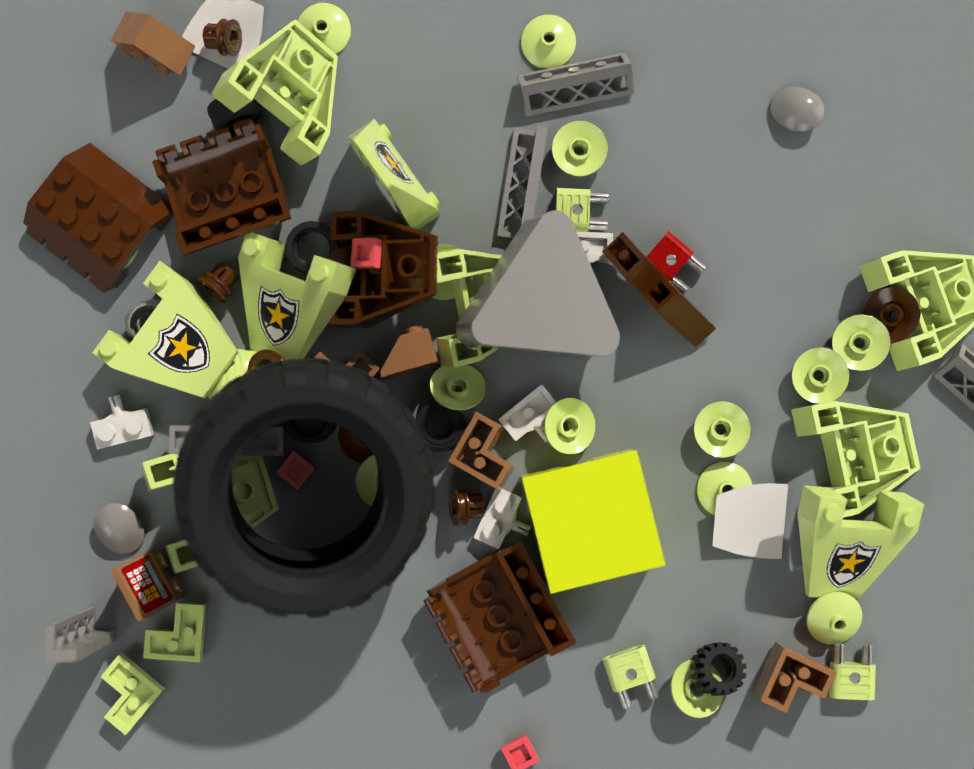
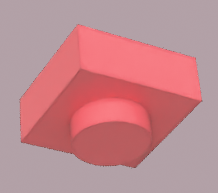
[350,238,382,269]
[276,451,317,490]
[501,733,539,769]

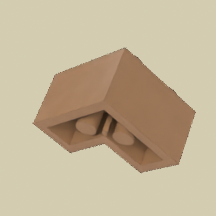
[111,12,195,76]
[448,411,515,490]
[752,642,837,713]

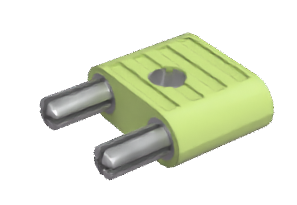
[555,188,609,232]
[829,643,876,700]
[602,645,658,709]

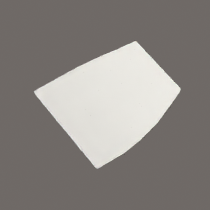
[182,0,264,69]
[712,483,788,559]

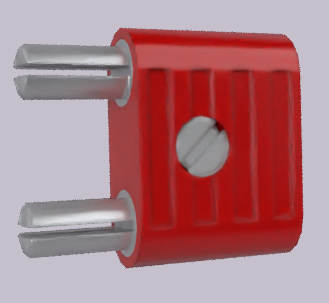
[647,231,706,294]

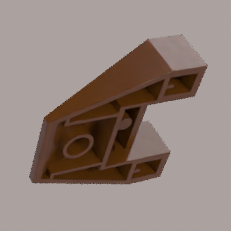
[328,210,438,328]

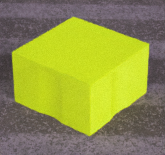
[520,449,665,594]

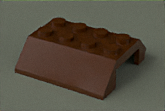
[152,117,292,256]
[23,143,174,293]
[423,540,577,693]

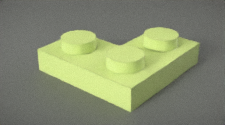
[143,602,207,662]
[101,653,165,736]

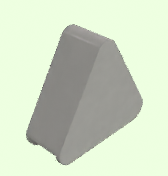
[456,211,620,356]

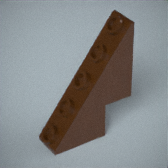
[602,232,716,348]

